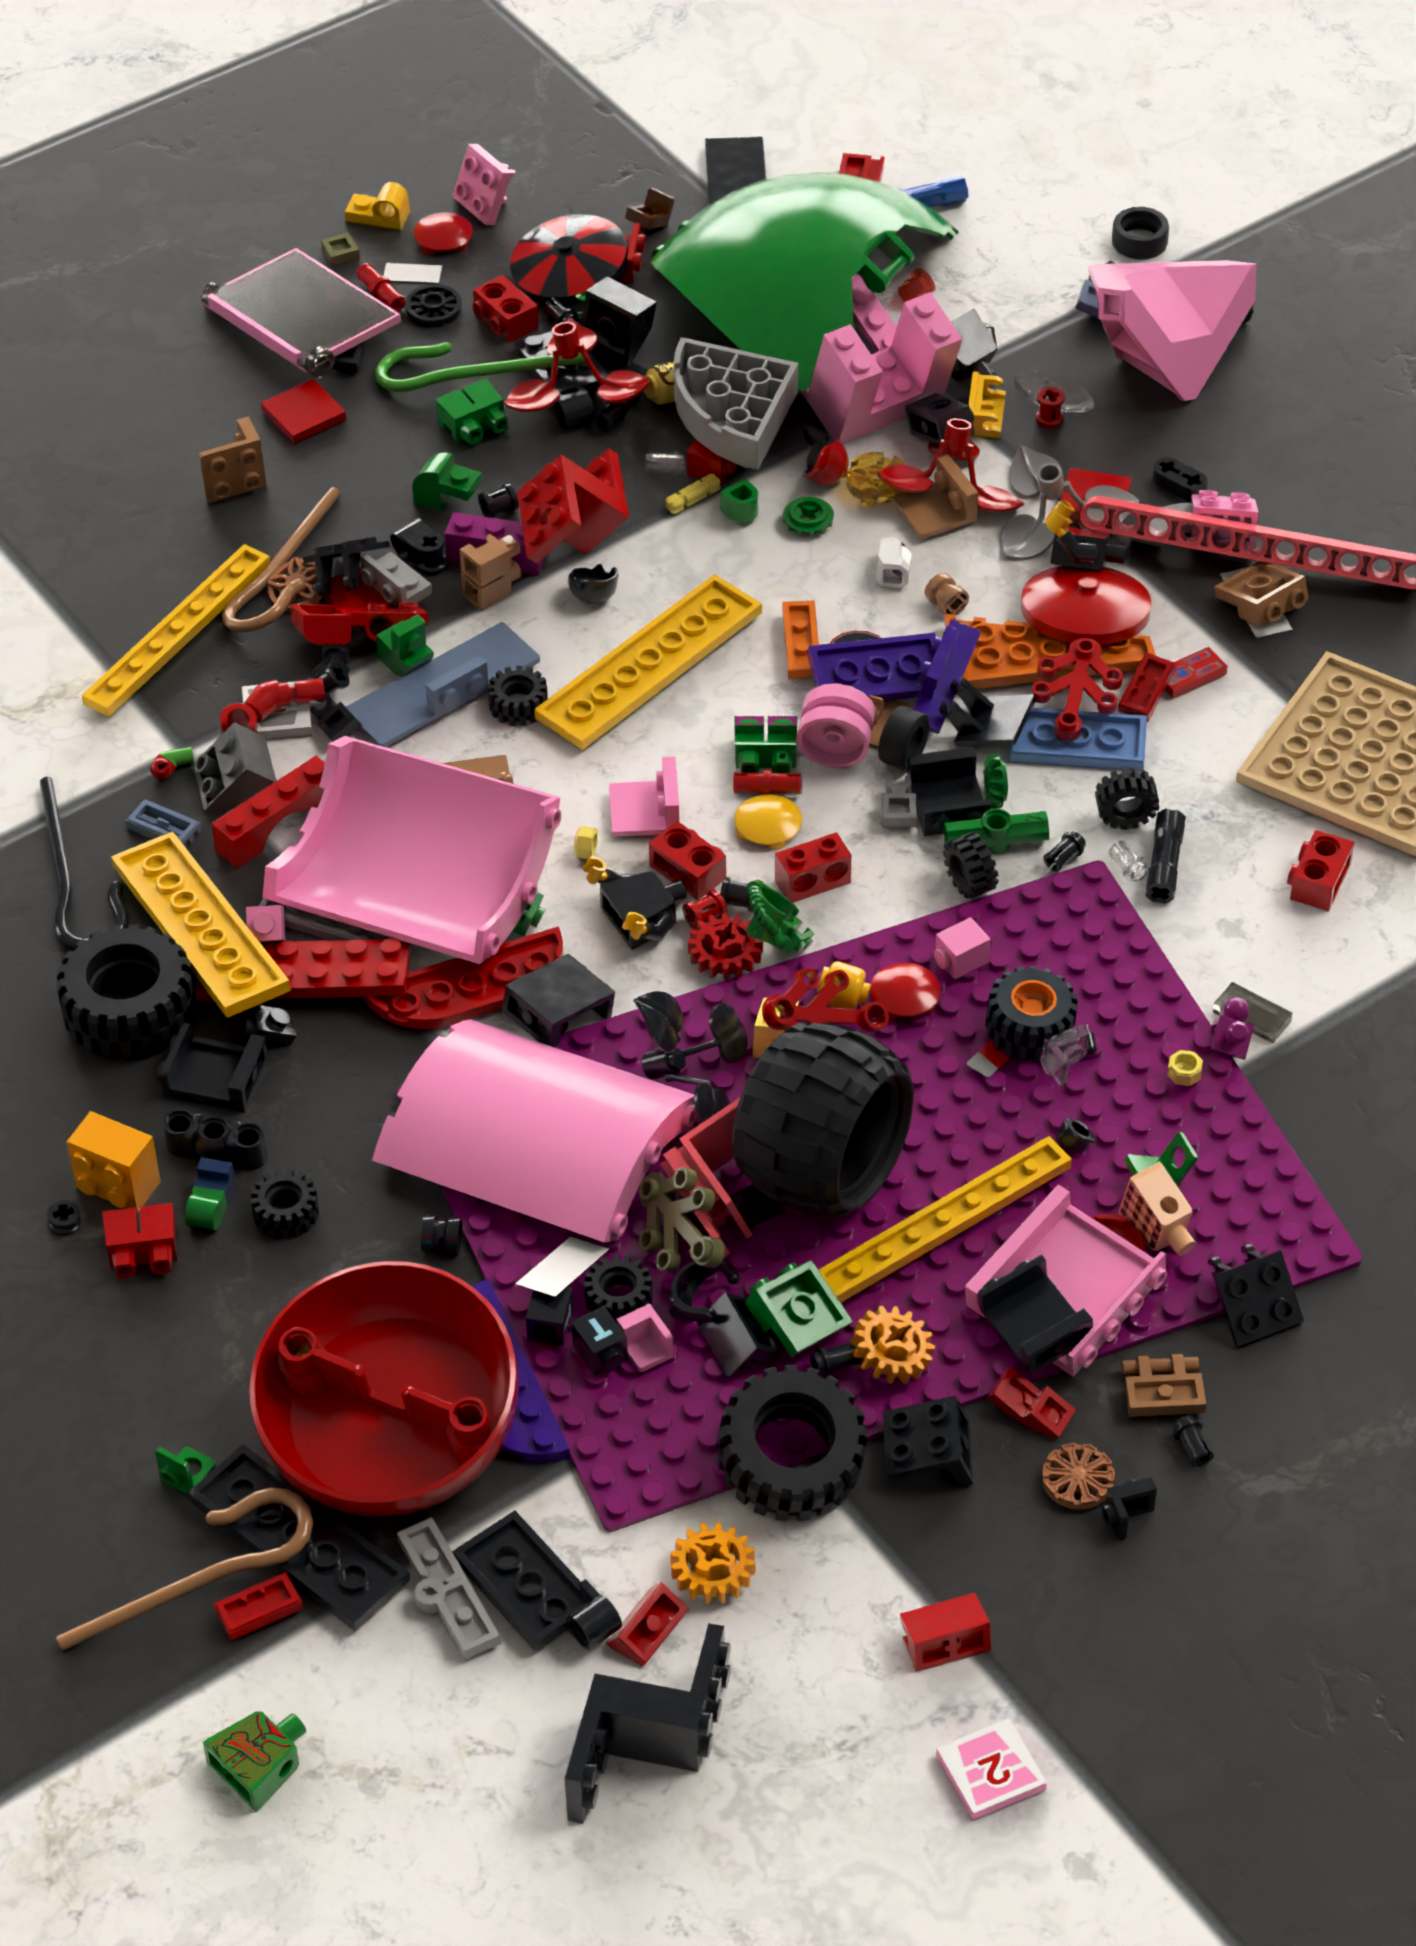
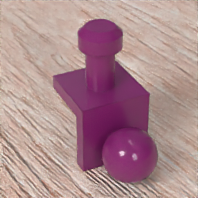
[1210,997,1254,1060]

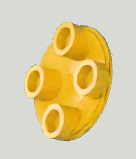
[734,794,802,850]

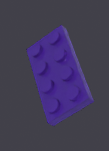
[807,633,936,701]

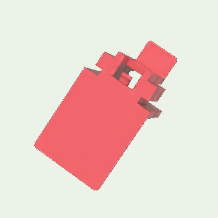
[660,1098,753,1257]

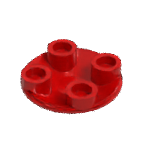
[414,212,473,255]
[870,963,941,1019]

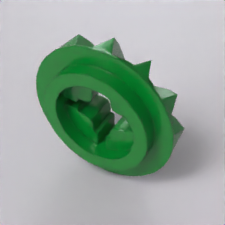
[783,497,834,536]
[983,754,1008,809]

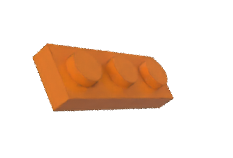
[782,600,819,679]

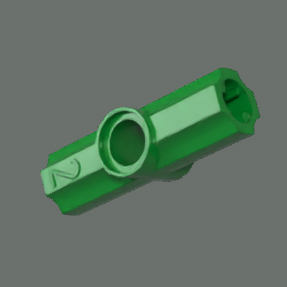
[943,809,1050,854]

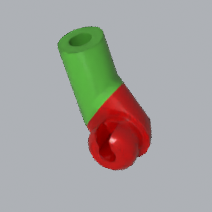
[150,747,194,779]

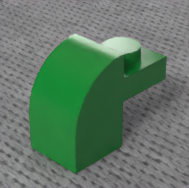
[412,453,482,511]
[376,614,434,676]

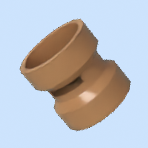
[924,573,969,616]

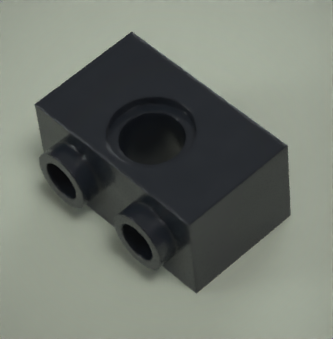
[905,393,975,445]

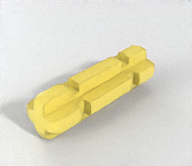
[665,474,721,514]

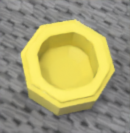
[574,826,598,859]
[1167,1050,1203,1086]

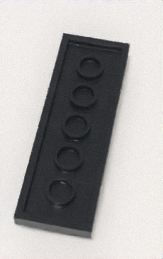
[188,1444,410,1631]

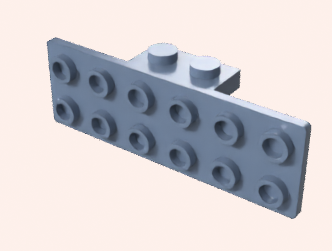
[346,622,540,747]

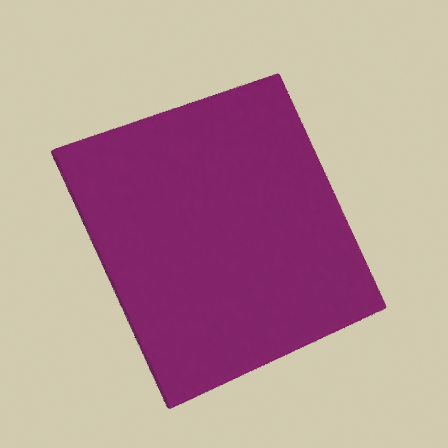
[396,860,1363,1532]

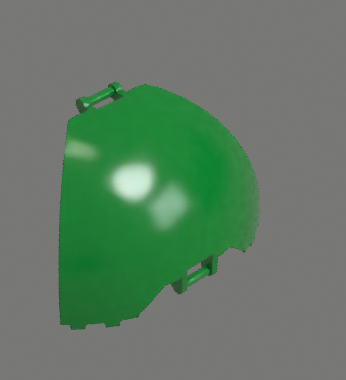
[650,172,959,392]

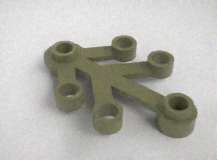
[639,1167,725,1273]

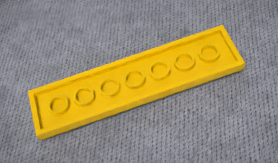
[534,574,762,750]
[111,832,291,1018]

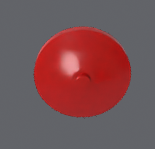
[1021,566,1151,645]

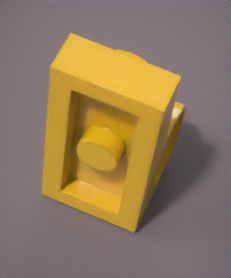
[345,182,410,230]

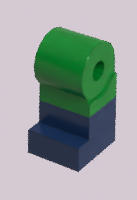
[185,1158,236,1230]

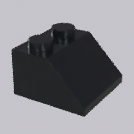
[581,277,657,367]

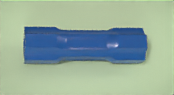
[898,174,969,208]

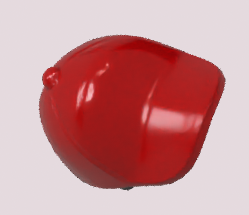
[802,427,849,485]

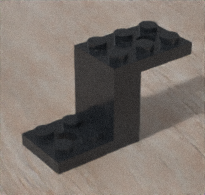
[564,1623,731,1824]

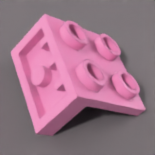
[1191,490,1259,549]
[609,756,679,837]

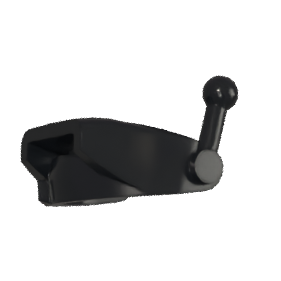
[669,1259,740,1322]

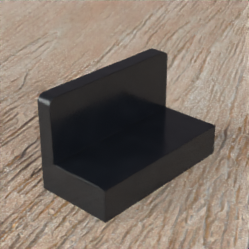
[697,1292,781,1378]

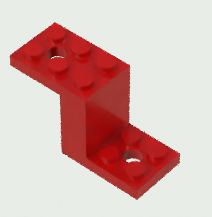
[517,448,629,564]

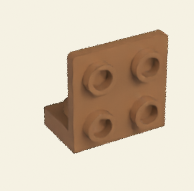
[199,416,267,503]
[893,454,978,539]

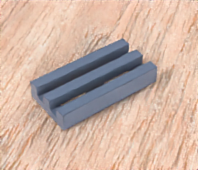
[125,799,202,848]

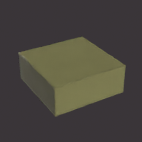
[321,232,360,267]

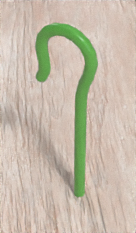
[375,342,586,392]

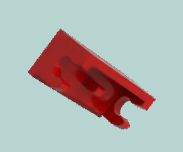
[900,1593,991,1672]

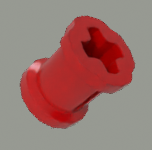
[1036,387,1065,429]
[682,889,728,930]

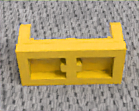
[969,372,1006,438]

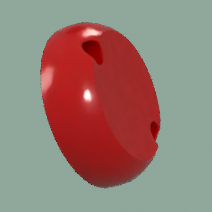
[249,1261,519,1517]

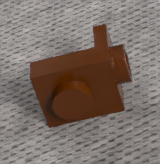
[625,188,675,231]

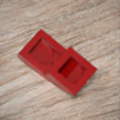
[987,1366,1076,1440]

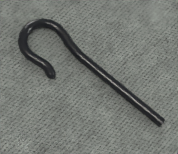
[40,777,129,950]

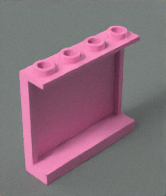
[965,1185,1167,1377]

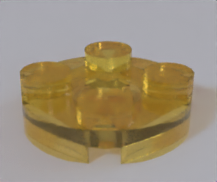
[846,452,906,507]

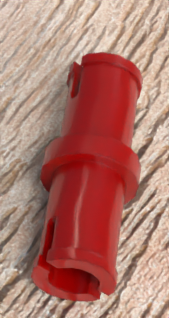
[356,263,406,312]
[733,770,802,795]

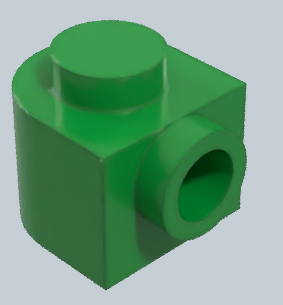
[720,479,758,523]

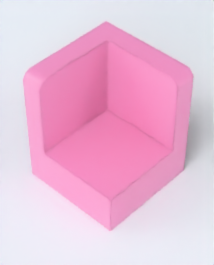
[617,1303,673,1372]

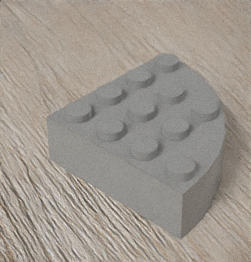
[674,337,798,470]

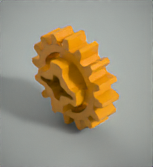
[851,1306,935,1384]
[670,1522,755,1604]

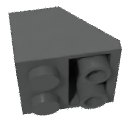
[193,722,277,813]

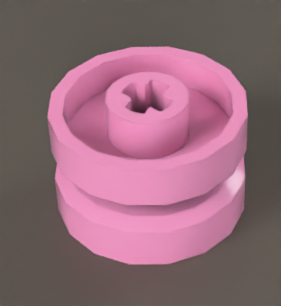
[796,684,876,768]

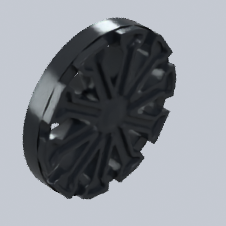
[405,284,462,327]

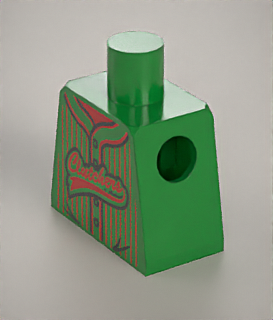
[203,1711,306,1812]

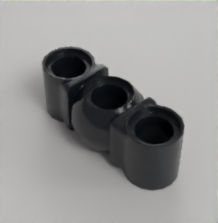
[163,1109,268,1170]

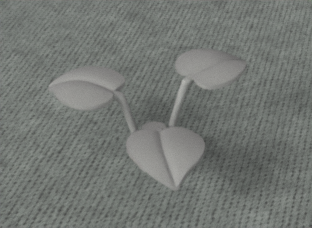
[1001,445,1139,559]

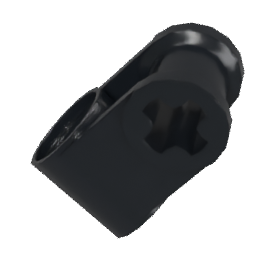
[390,518,447,575]

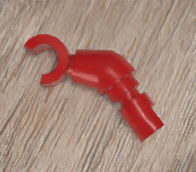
[220,678,325,734]

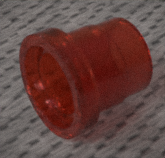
[898,268,935,302]

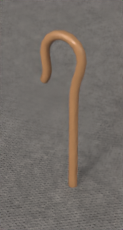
[222,487,341,633]
[56,1487,313,1651]

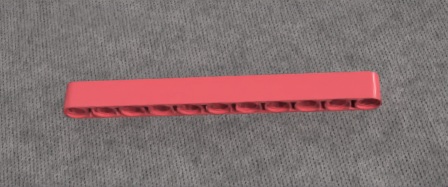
[1080,496,1416,589]

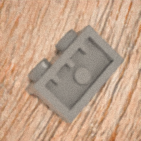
[360,552,432,608]

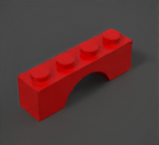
[211,755,325,869]

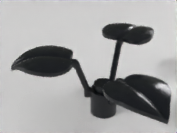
[633,991,748,1124]

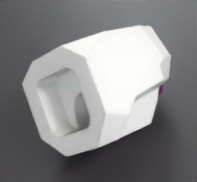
[876,537,912,589]

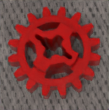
[688,913,763,980]

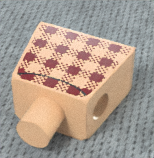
[1118,1161,1196,1256]

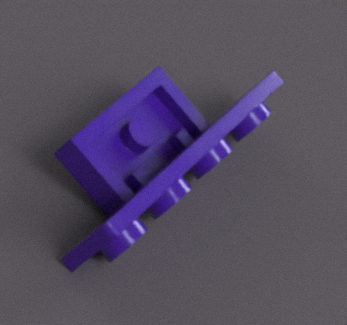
[913,619,981,734]

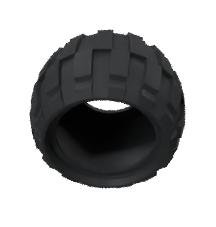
[732,1023,914,1217]

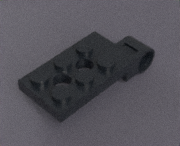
[515,332,609,429]
[452,1510,622,1652]

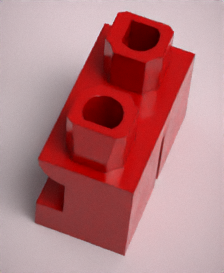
[102,1203,177,1279]

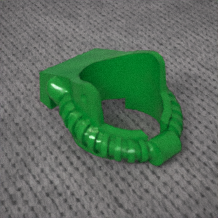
[747,879,815,953]

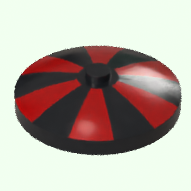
[510,214,628,306]

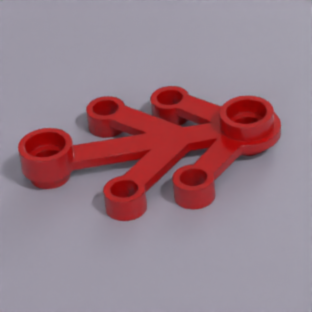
[1031,638,1123,742]
[762,968,889,1032]

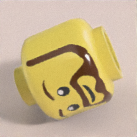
[644,362,675,405]

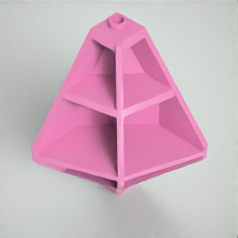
[1088,260,1256,401]

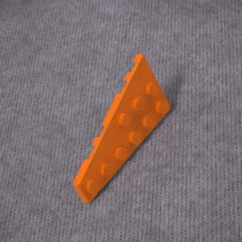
[944,614,1156,689]

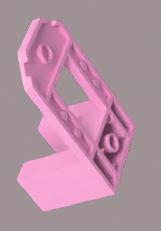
[800,273,962,444]

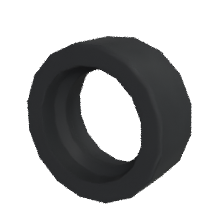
[1112,207,1169,259]

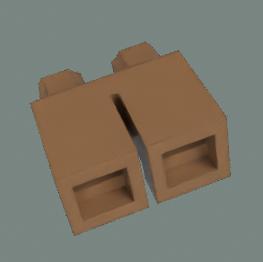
[460,534,521,611]

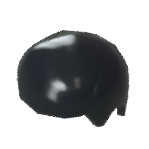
[568,564,619,604]

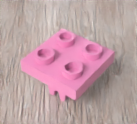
[452,144,515,225]

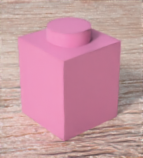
[246,905,286,942]
[934,917,991,979]

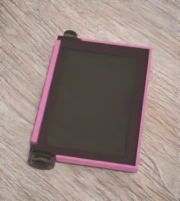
[201,248,401,378]

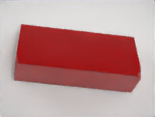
[606,1582,689,1667]

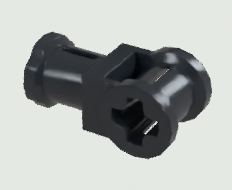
[306,644,350,703]

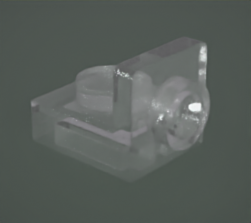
[1041,1024,1089,1086]

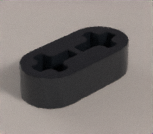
[1153,457,1208,501]

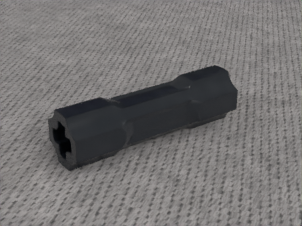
[1145,808,1186,904]

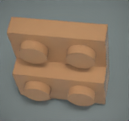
[1214,561,1309,627]

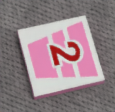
[936,1718,1047,1820]

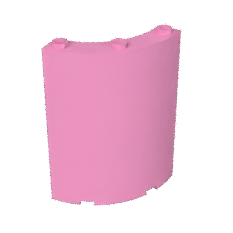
[262,736,561,964]
[372,1020,697,1242]

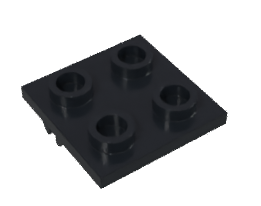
[303,537,390,597]
[939,678,1036,746]
[1208,1243,1304,1347]

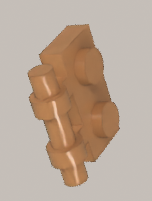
[1121,1354,1206,1417]

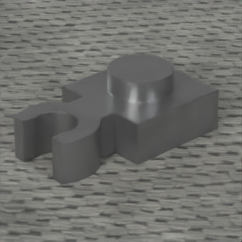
[882,776,917,827]

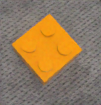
[67,1111,161,1213]

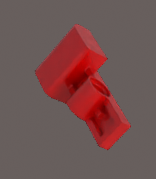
[290,602,428,644]

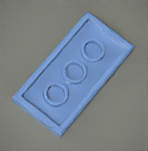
[1010,708,1147,771]

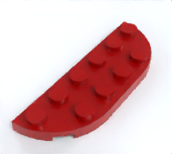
[363,926,563,1030]

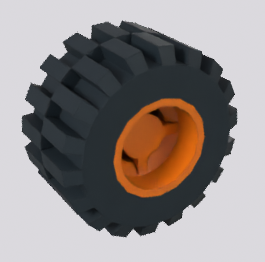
[985,966,1078,1062]

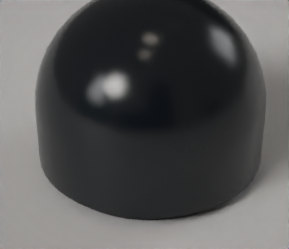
[1056,1118,1094,1154]

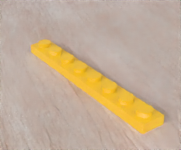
[81,544,270,717]
[819,1136,1072,1303]

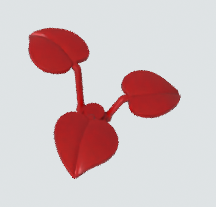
[503,317,650,412]
[877,419,1024,512]

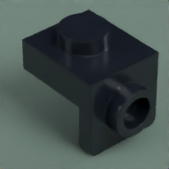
[237,1005,297,1046]
[1102,1476,1157,1540]

